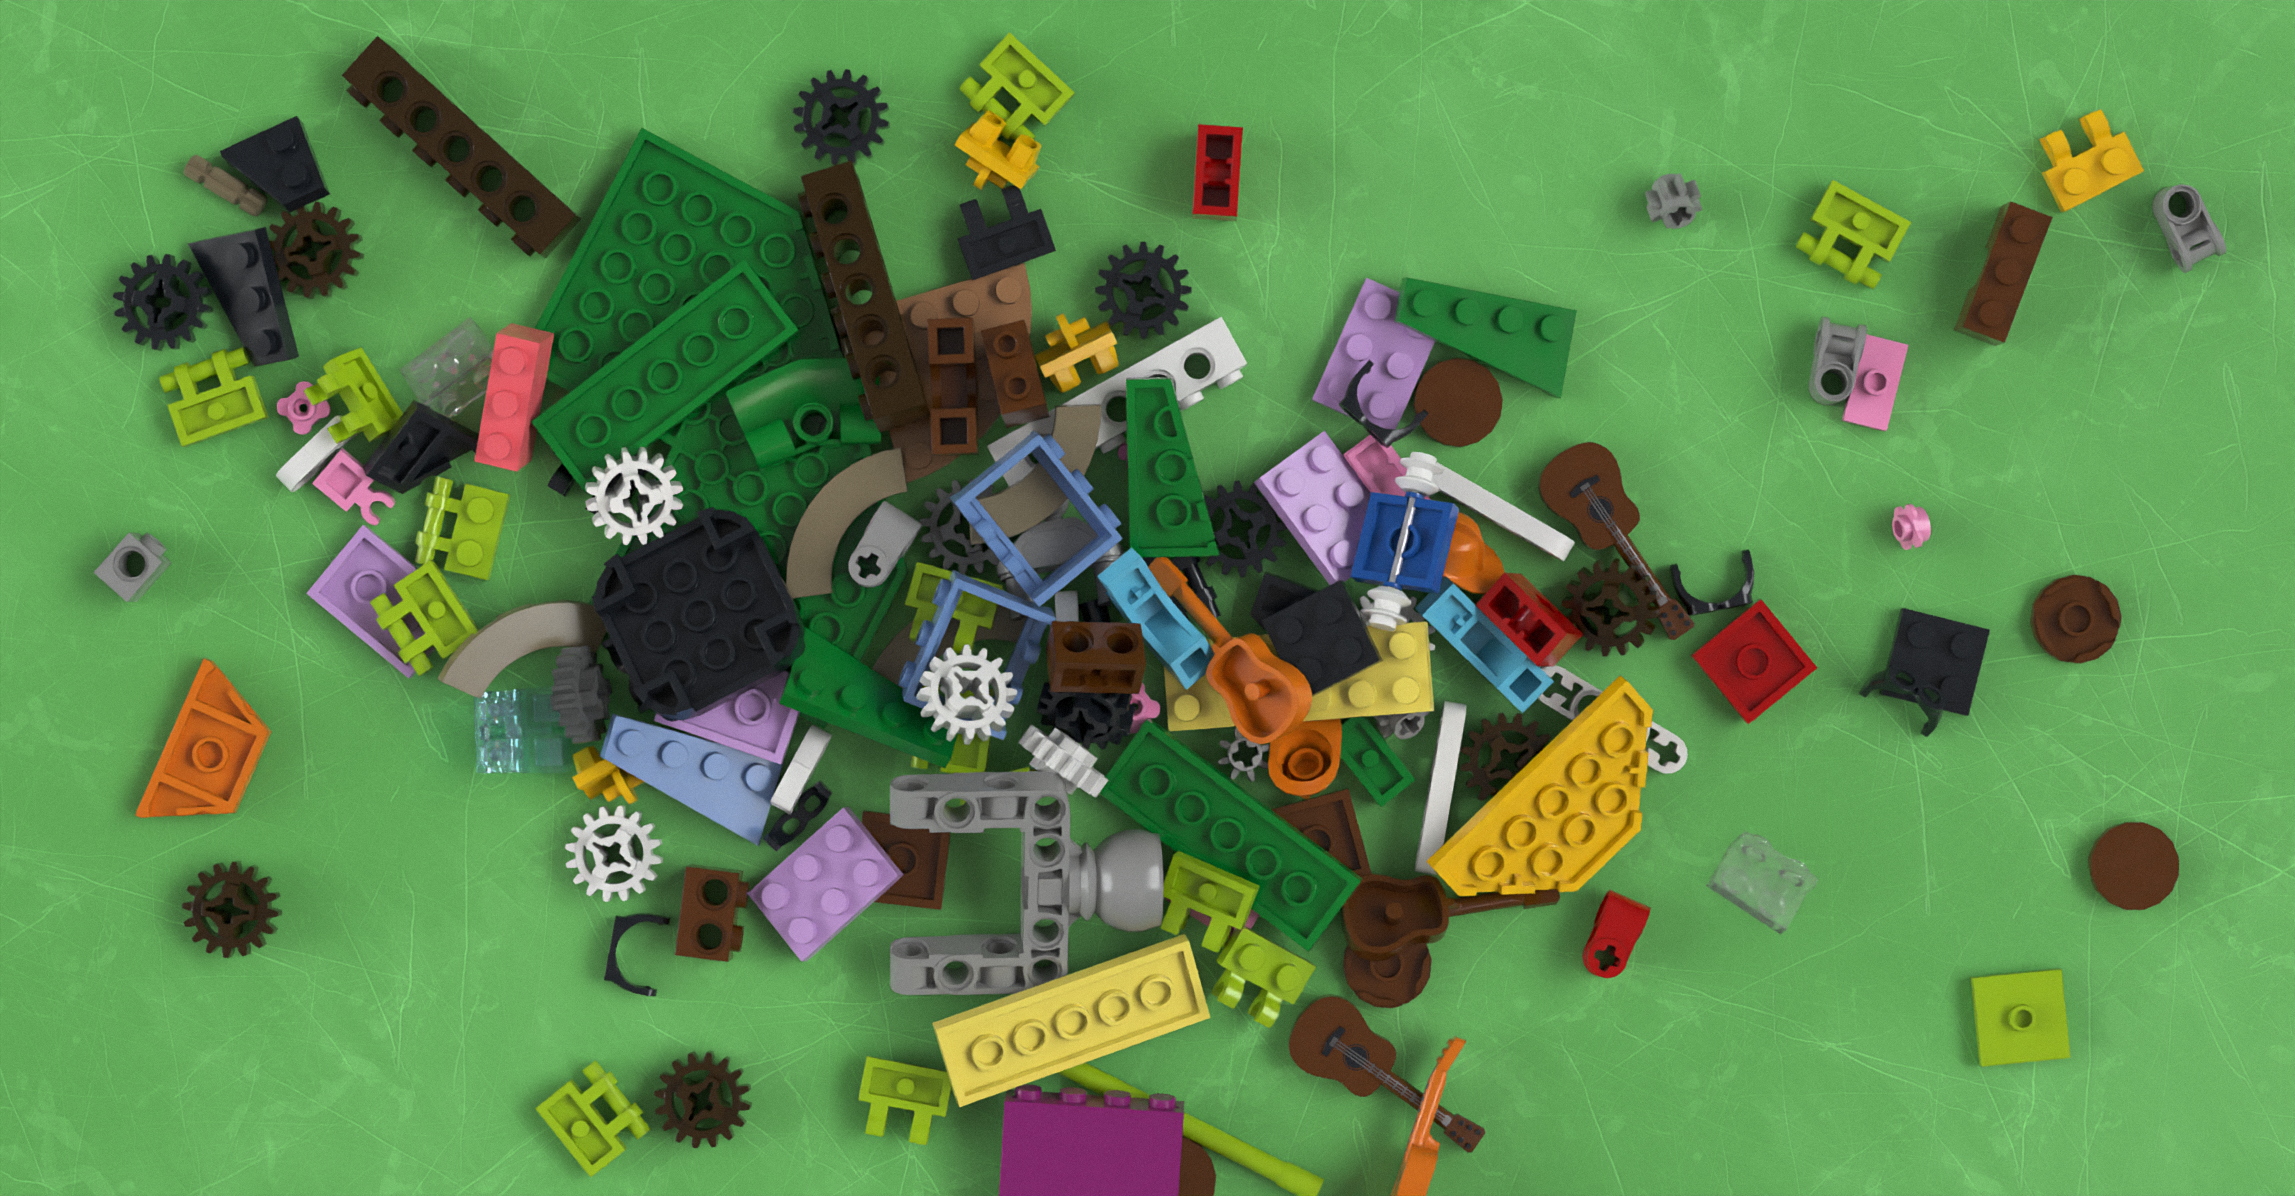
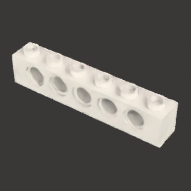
[987,317,1247,486]

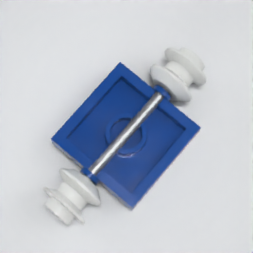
[1350,452,1459,631]

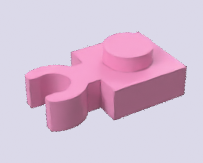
[312,448,395,526]

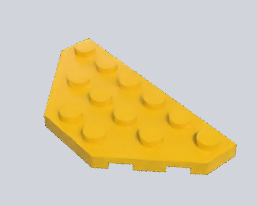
[1426,675,1653,896]

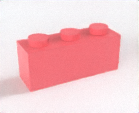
[474,323,554,472]

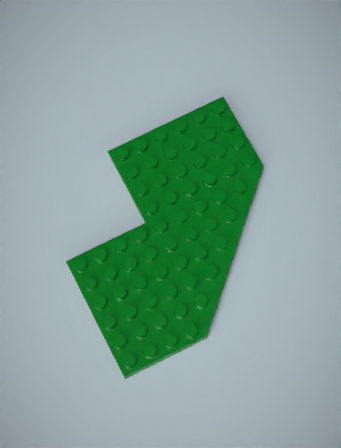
[534,128,909,729]

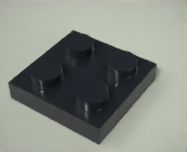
[1262,580,1383,697]
[1879,608,1990,716]

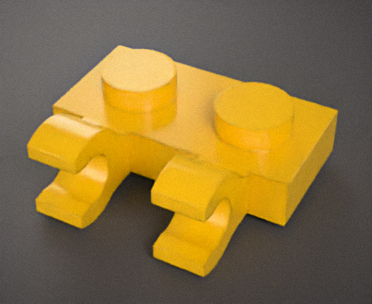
[2039,109,2144,212]

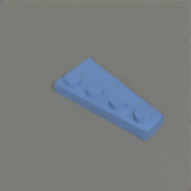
[600,713,784,846]

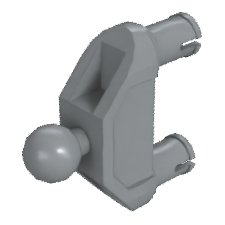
[997,498,1124,621]

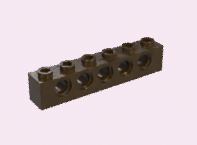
[342,36,581,258]
[798,160,930,433]

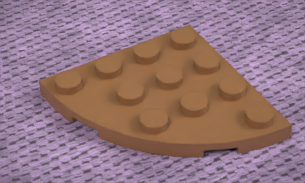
[863,263,1032,483]

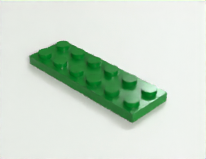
[531,259,800,493]
[1099,718,1363,952]

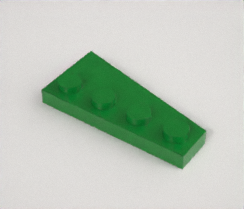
[1395,277,1577,398]
[1126,377,1220,557]
[779,627,958,768]

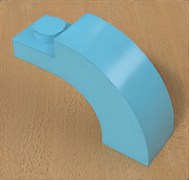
[1097,547,1215,690]
[1415,577,1554,713]

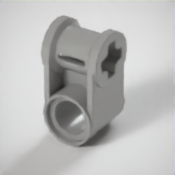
[2152,184,2226,273]
[1809,316,1867,405]
[848,501,923,588]

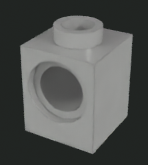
[93,532,172,602]

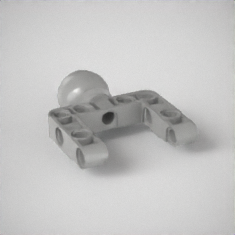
[890,771,1163,995]

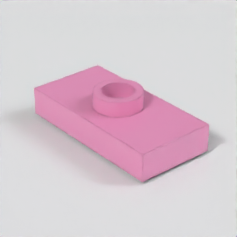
[1841,334,1909,432]
[1343,435,1431,500]

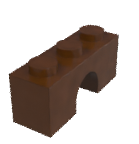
[1954,201,2053,346]
[927,318,979,456]

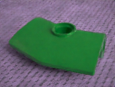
[726,358,881,470]

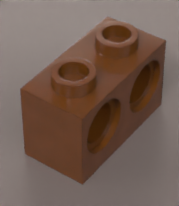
[981,320,1050,428]
[1046,621,1146,694]
[675,864,749,962]

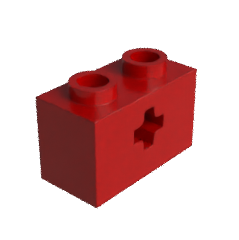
[1192,124,1243,221]
[1476,572,1583,667]

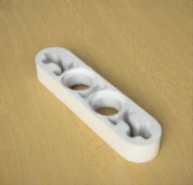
[1432,462,1575,562]
[1537,665,1688,773]
[1415,701,1467,875]

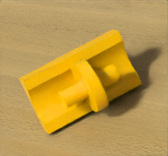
[954,111,1041,190]
[1035,313,1119,393]
[572,746,644,805]

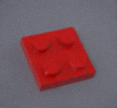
[1690,599,1817,724]

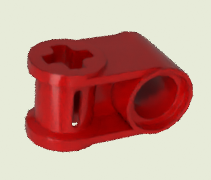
[1582,889,1651,978]

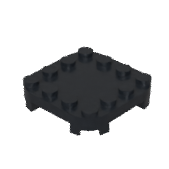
[592,507,805,722]

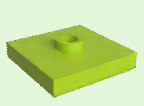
[1970,968,2071,1067]

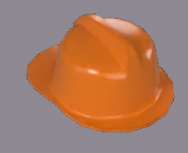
[1443,512,1504,594]
[1268,719,1342,799]

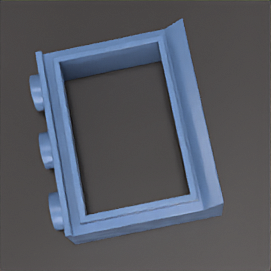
[949,430,1123,607]
[898,570,1056,740]

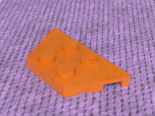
[135,658,272,818]

